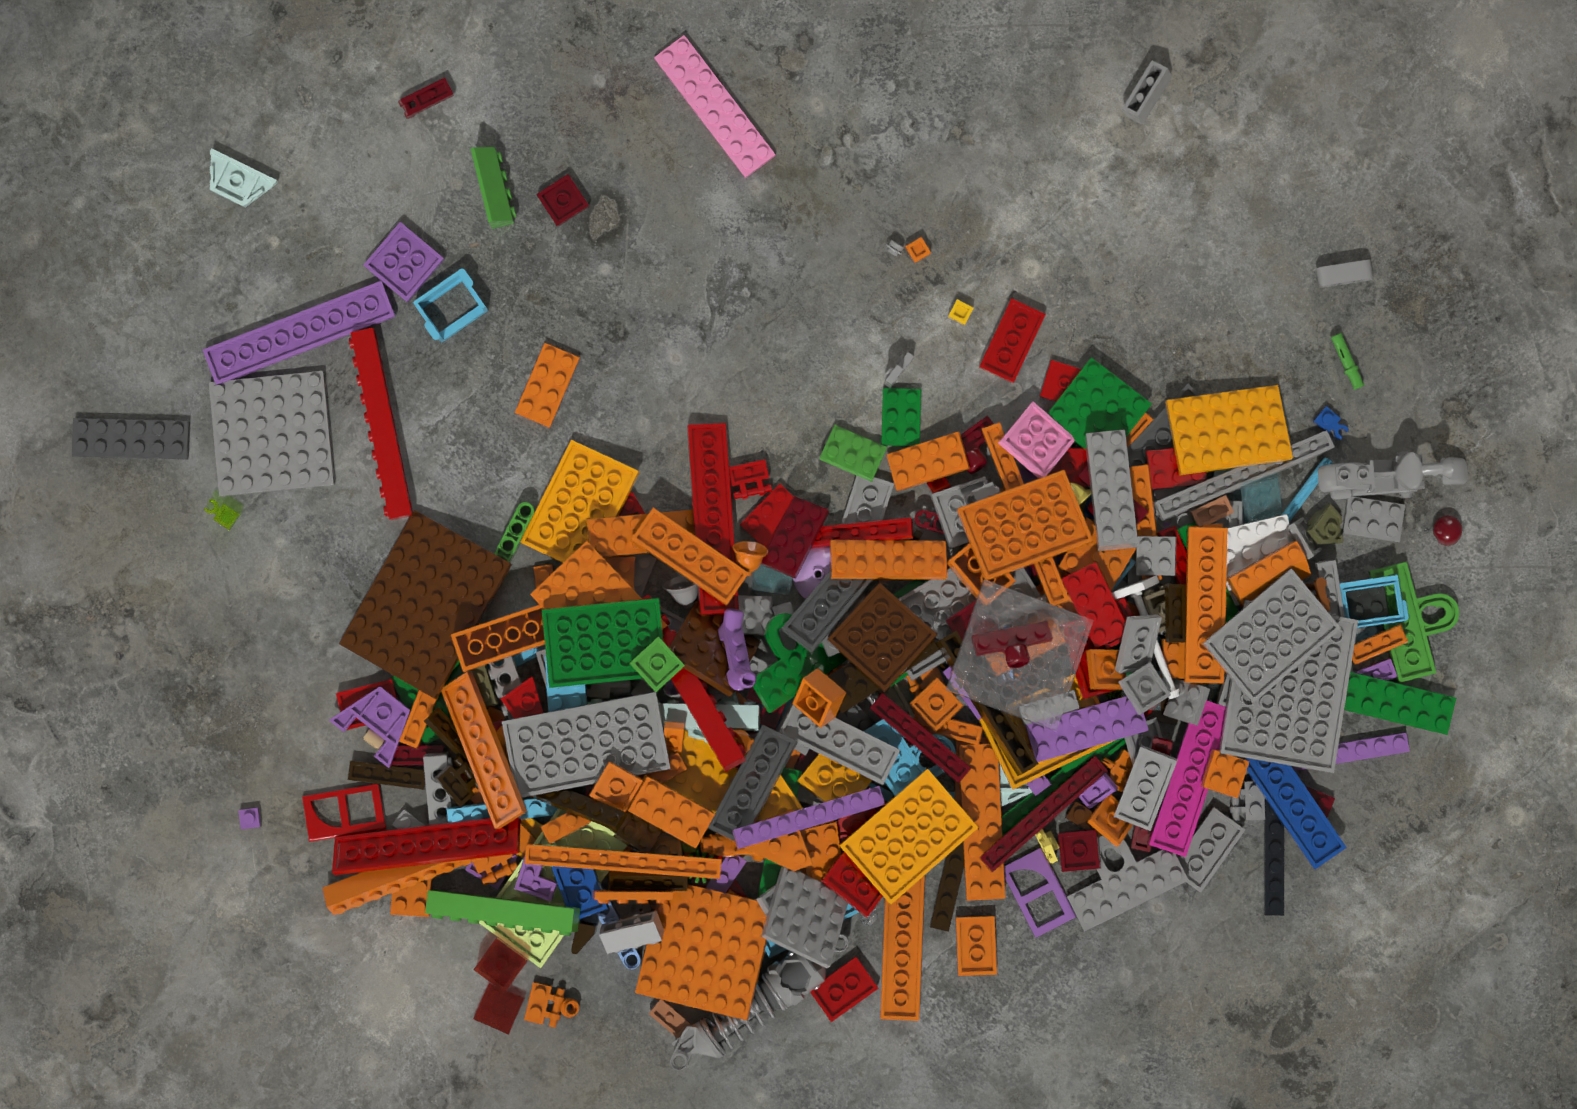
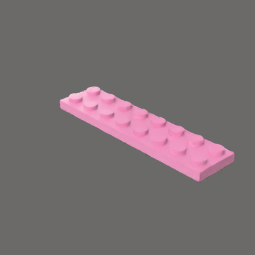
[654,35,776,179]

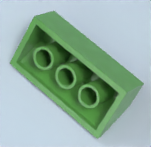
[470,147,516,229]

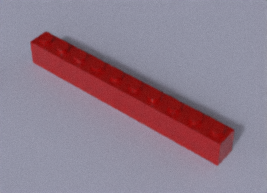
[349,328,413,521]
[642,594,746,772]

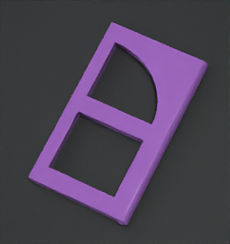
[1004,848,1077,938]

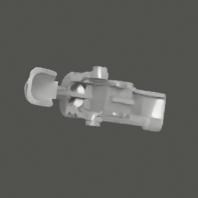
[1318,451,1468,500]

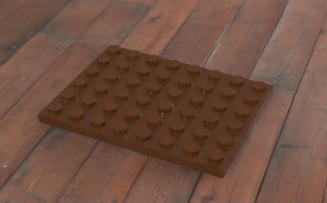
[339,510,512,699]

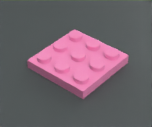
[998,402,1075,479]

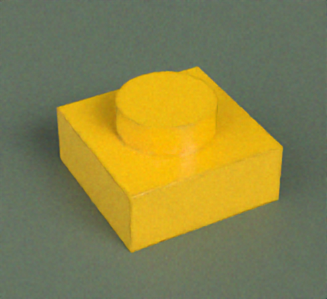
[948,299,974,326]

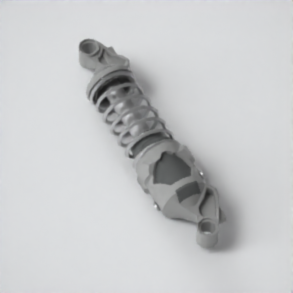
[670,934,849,1071]

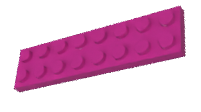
[1148,700,1226,857]

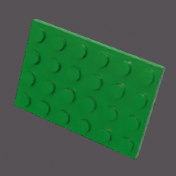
[541,598,663,688]

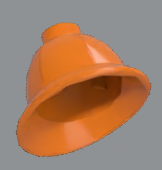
[732,541,768,576]

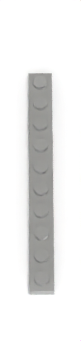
[1154,430,1335,521]

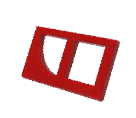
[302,784,386,842]

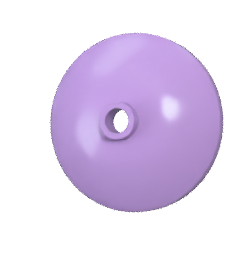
[793,547,831,599]

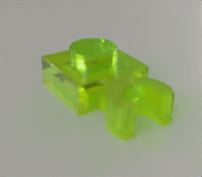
[204,499,241,530]

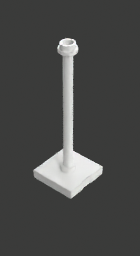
[1112,575,1180,699]

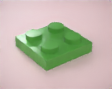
[629,637,685,692]

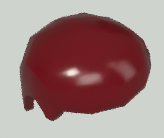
[1433,515,1463,546]

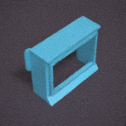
[413,269,488,343]
[1339,575,1409,628]

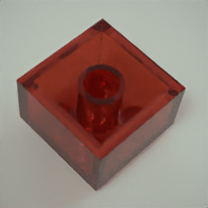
[474,937,529,993]

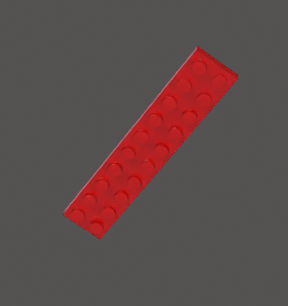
[687,423,739,615]
[332,816,521,875]

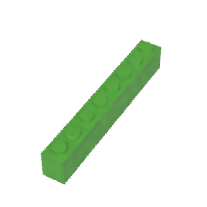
[425,890,580,936]

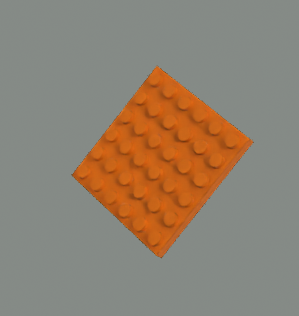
[635,884,767,1021]

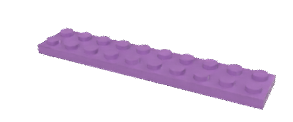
[203,281,396,385]

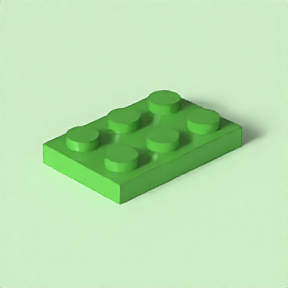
[819,425,887,482]

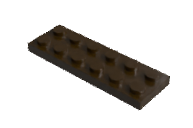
[828,641,939,714]

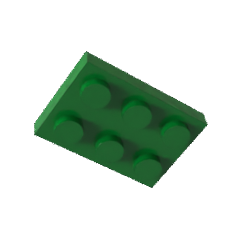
[881,388,921,447]

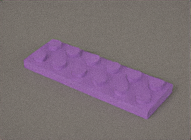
[1025,696,1149,762]

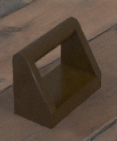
[571,920,598,954]

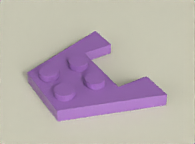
[329,687,411,768]

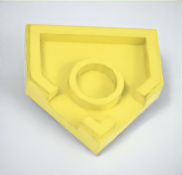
[1035,829,1059,864]

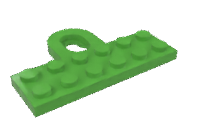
[1368,562,1459,683]

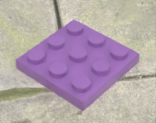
[363,222,445,303]

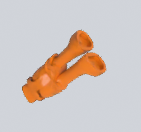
[701,833,764,862]

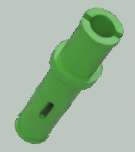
[1330,333,1365,390]

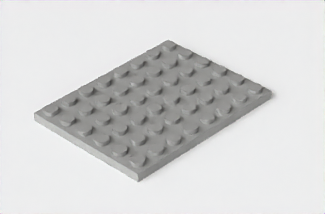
[1219,600,1358,773]

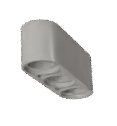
[1316,260,1374,288]

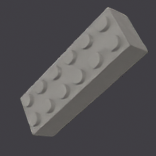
[1085,430,1138,551]

